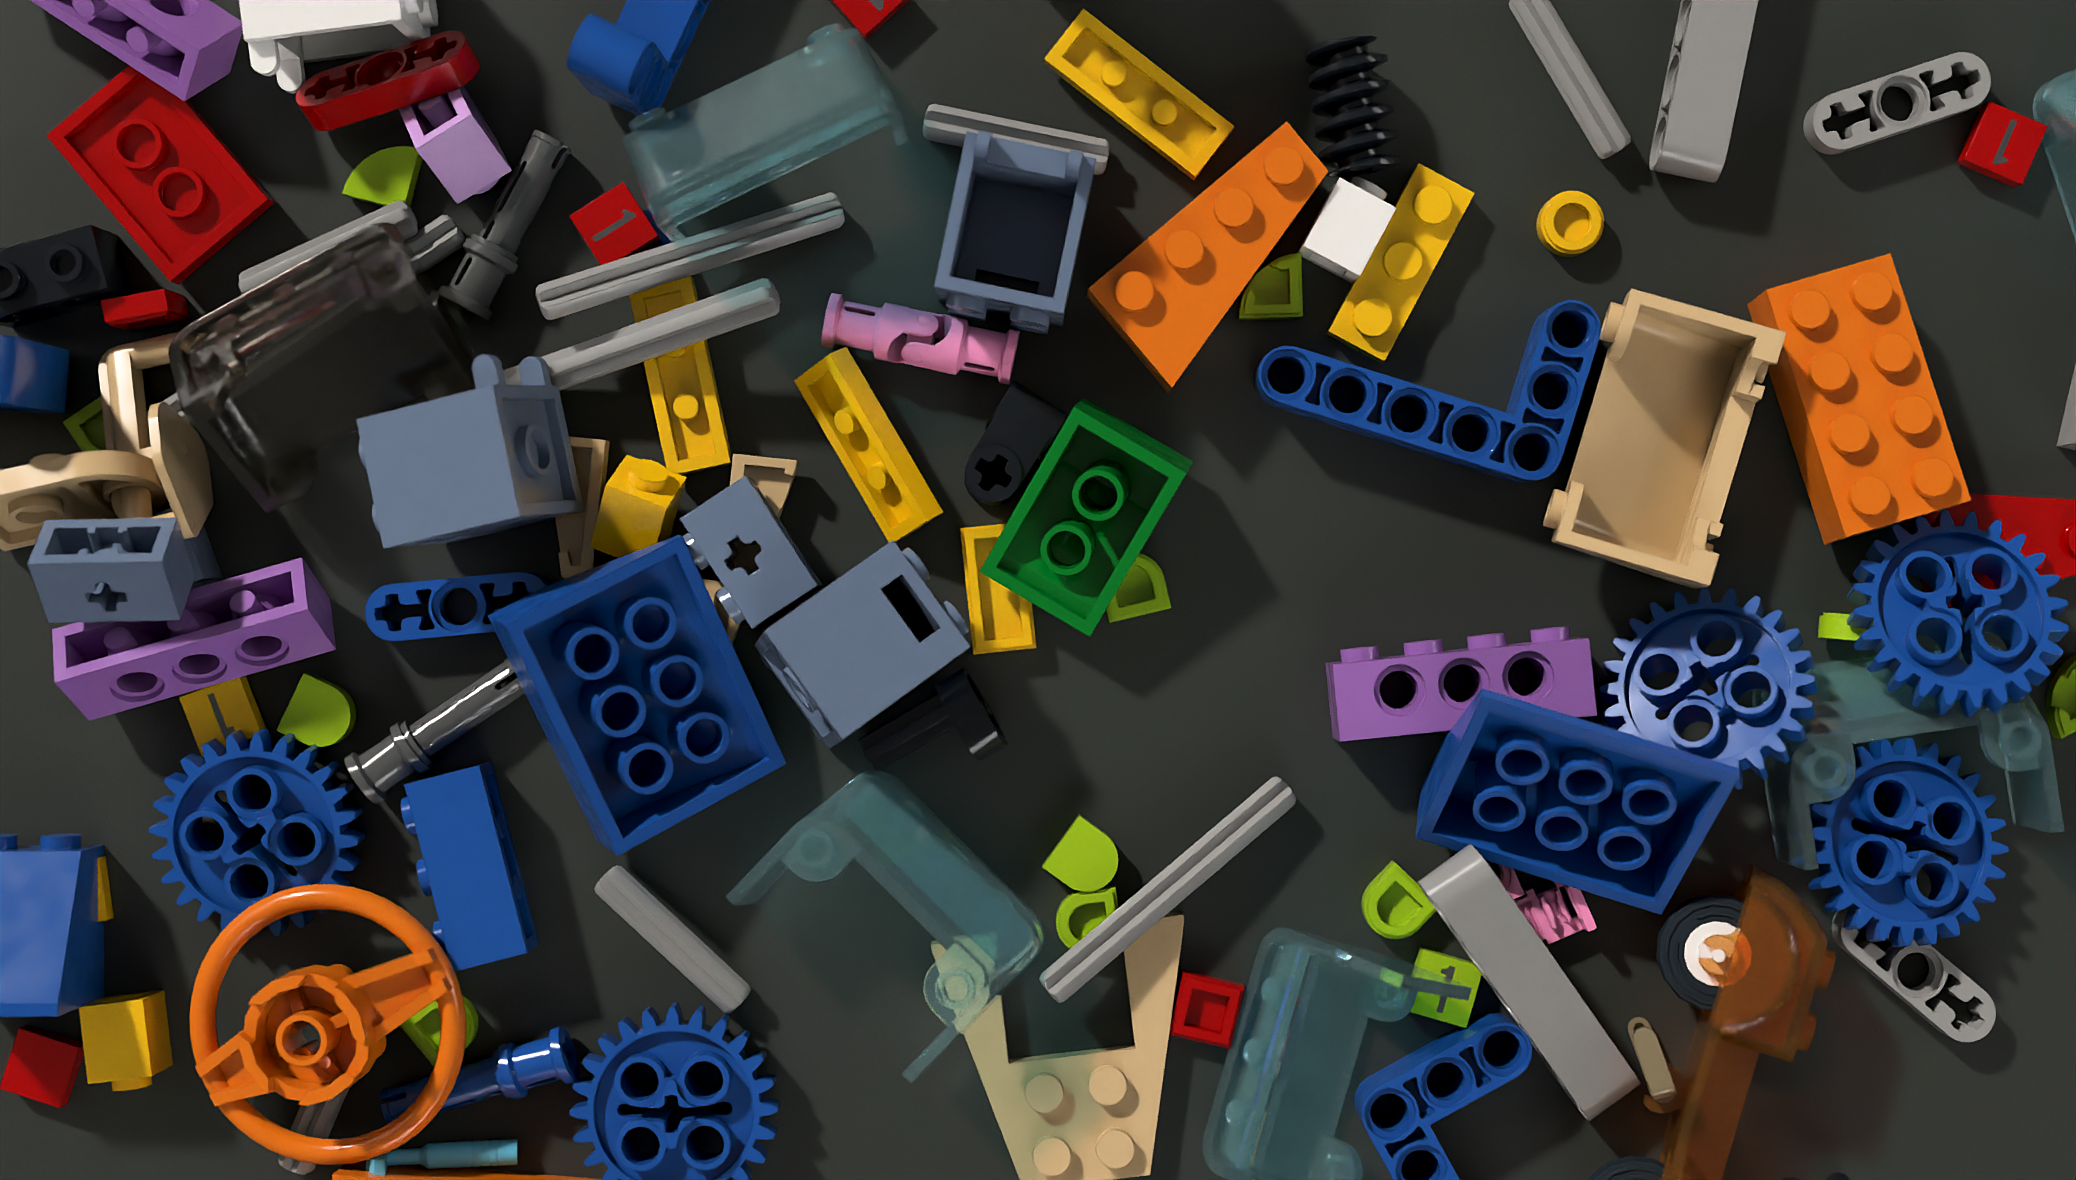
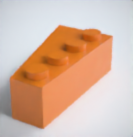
[1087,121,1328,393]

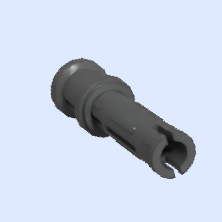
[437,130,571,322]
[344,657,525,805]

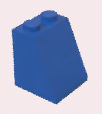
[0,834,105,1017]

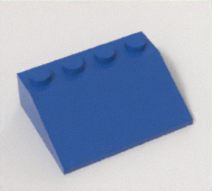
[488,535,787,856]
[1415,688,1739,915]

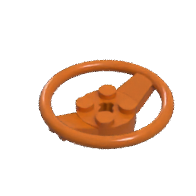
[189,884,466,1165]

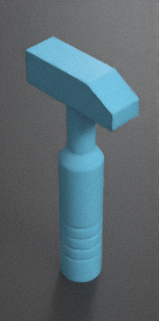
[366,1139,518,1175]

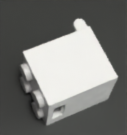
[239,0,438,93]

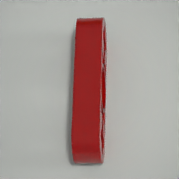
[295,30,480,131]

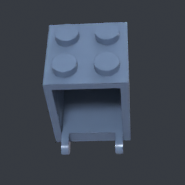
[934,130,1096,334]
[356,355,584,549]
[754,540,971,749]

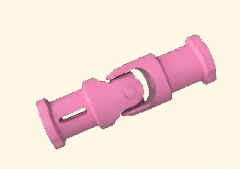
[821,293,1020,385]

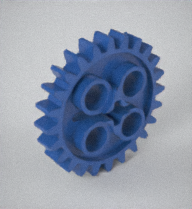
[1846,510,2069,717]
[1600,587,1818,790]
[149,729,365,938]
[1797,738,2009,947]
[570,1002,780,1180]

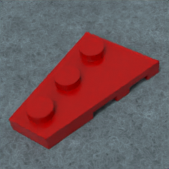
[1905,494,2076,608]

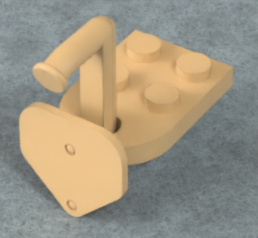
[0,326,213,551]

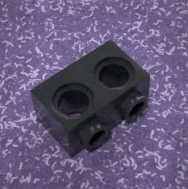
[0,225,133,328]

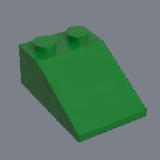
[979,397,1193,637]

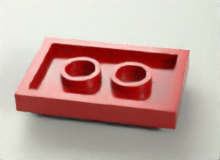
[46,65,275,285]

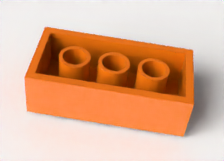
[1747,253,1971,545]

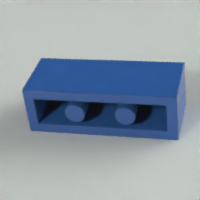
[401,761,539,971]

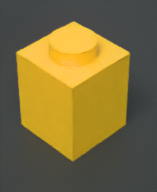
[590,455,687,558]
[79,990,173,1091]

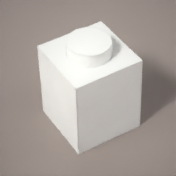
[1297,177,1396,283]

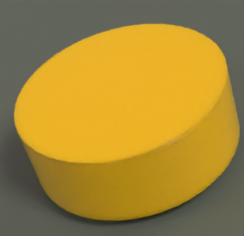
[1536,191,1604,257]

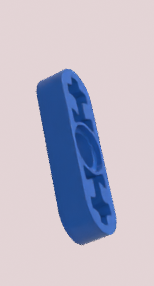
[365,572,550,641]

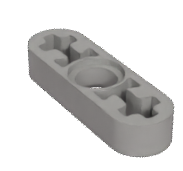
[1803,52,1991,155]
[1832,908,1996,1042]

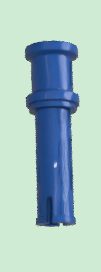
[380,1026,579,1124]

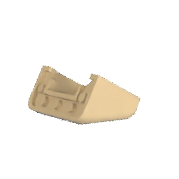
[1543,288,1786,589]

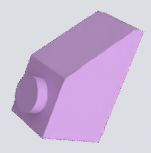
[399,86,512,204]

